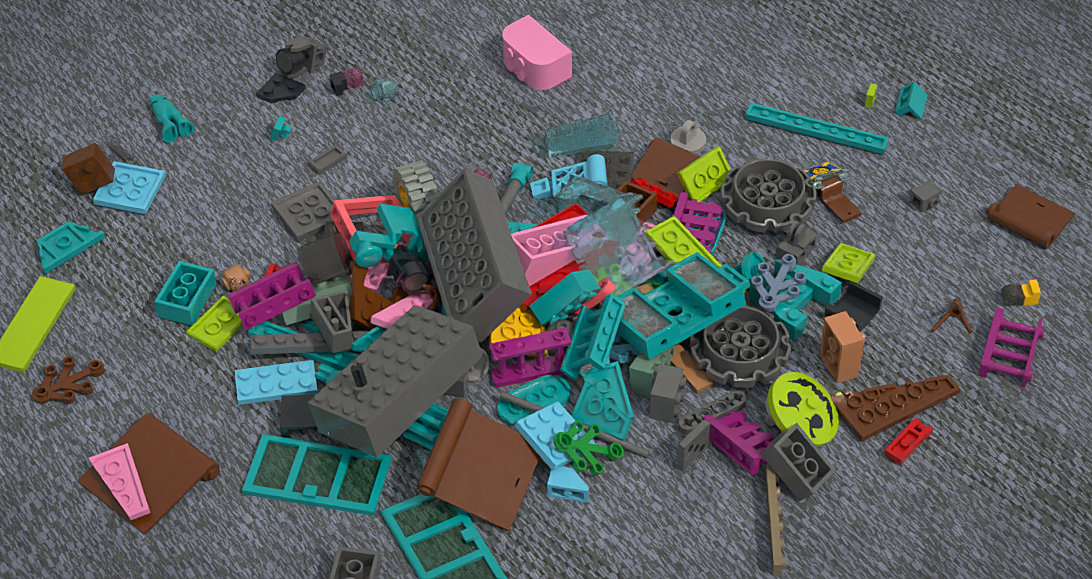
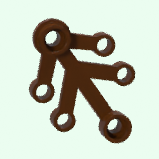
[32,356,105,404]

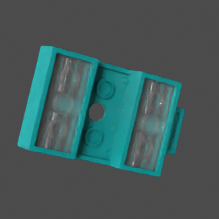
[602,252,750,360]

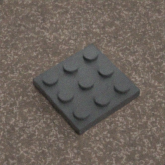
[271,181,335,242]

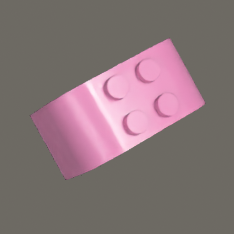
[503,15,572,90]

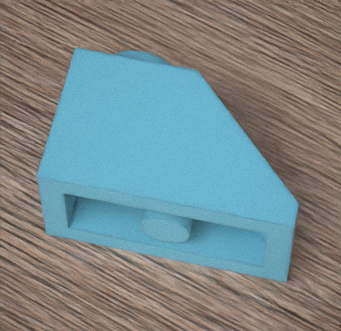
[547,466,589,503]

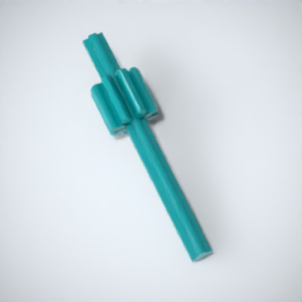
[315,364,449,450]

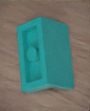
[895,81,927,119]

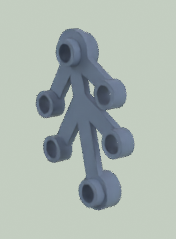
[751,254,806,312]

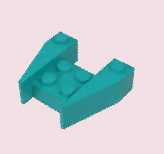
[749,259,842,341]

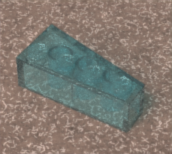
[545,109,620,157]

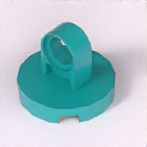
[733,252,767,289]

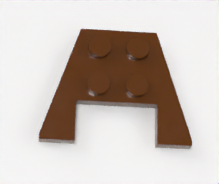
[350,260,411,331]

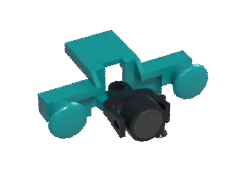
[349,204,434,292]

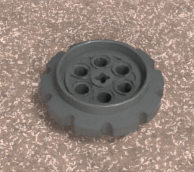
[721,158,816,233]
[690,305,791,388]

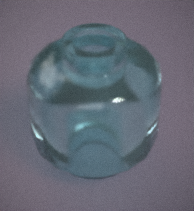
[371,77,398,102]

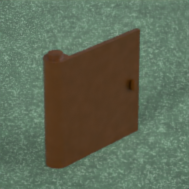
[416,398,540,531]
[77,413,220,535]

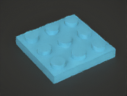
[93,161,166,214]
[514,402,597,471]

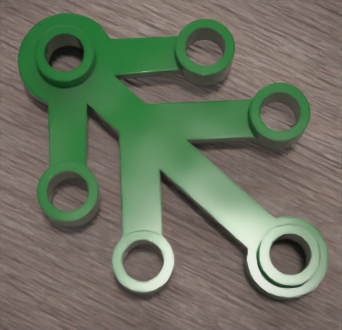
[553,420,624,476]

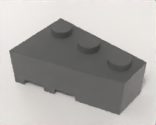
[311,290,352,353]

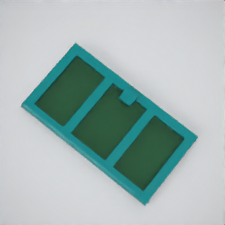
[242,434,393,516]
[381,494,507,579]

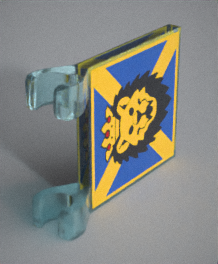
[802,162,850,189]

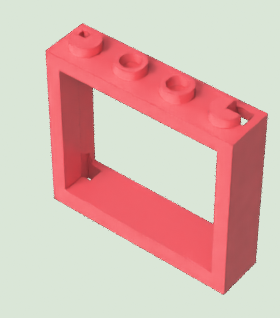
[330,195,411,264]

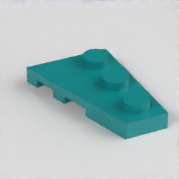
[571,381,632,440]

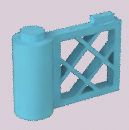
[551,154,608,201]

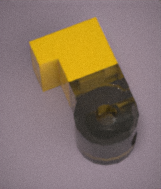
[1001,279,1041,306]

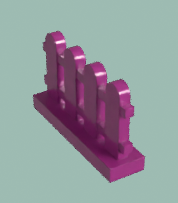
[674,192,723,254]
[702,411,773,475]

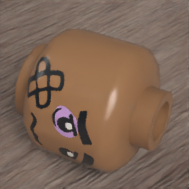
[221,264,251,292]

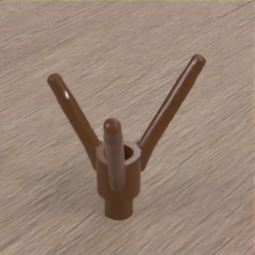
[407,284,441,311]
[931,298,972,333]

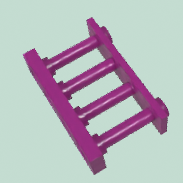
[227,262,316,330]
[978,308,1045,388]
[489,328,572,388]

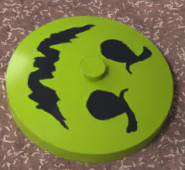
[768,372,839,448]

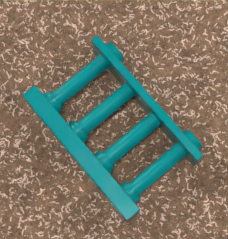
[560,293,626,380]

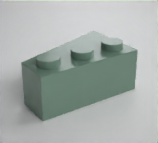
[629,346,675,397]

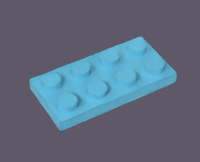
[235,360,318,405]

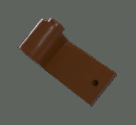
[813,176,862,223]

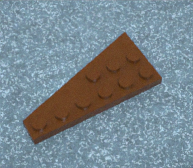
[829,375,960,442]

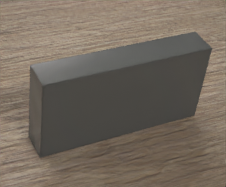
[308,145,347,175]

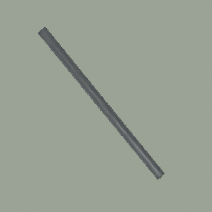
[500,391,650,458]

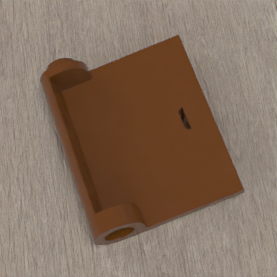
[630,137,701,201]
[986,184,1075,249]

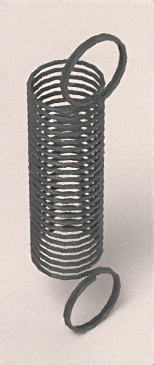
[108,136,139,164]

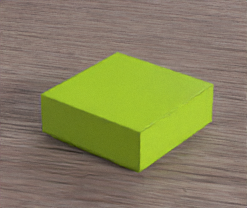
[865,83,877,108]

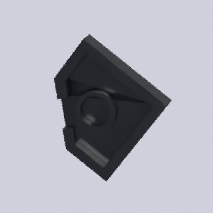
[256,72,306,104]

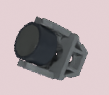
[276,36,327,78]

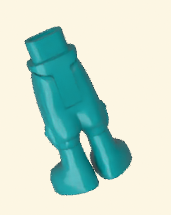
[149,94,194,143]

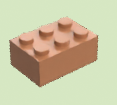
[819,311,865,383]

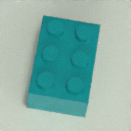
[154,261,217,326]
[530,269,601,325]

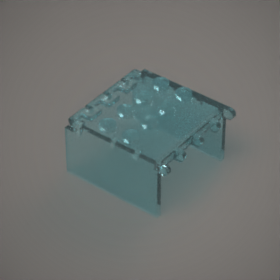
[563,192,675,300]

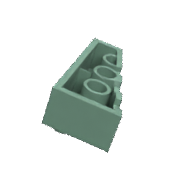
[279,274,352,325]

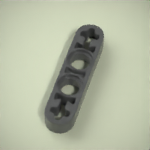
[679,390,746,435]

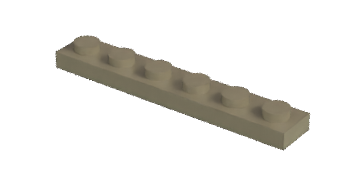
[765,462,786,576]

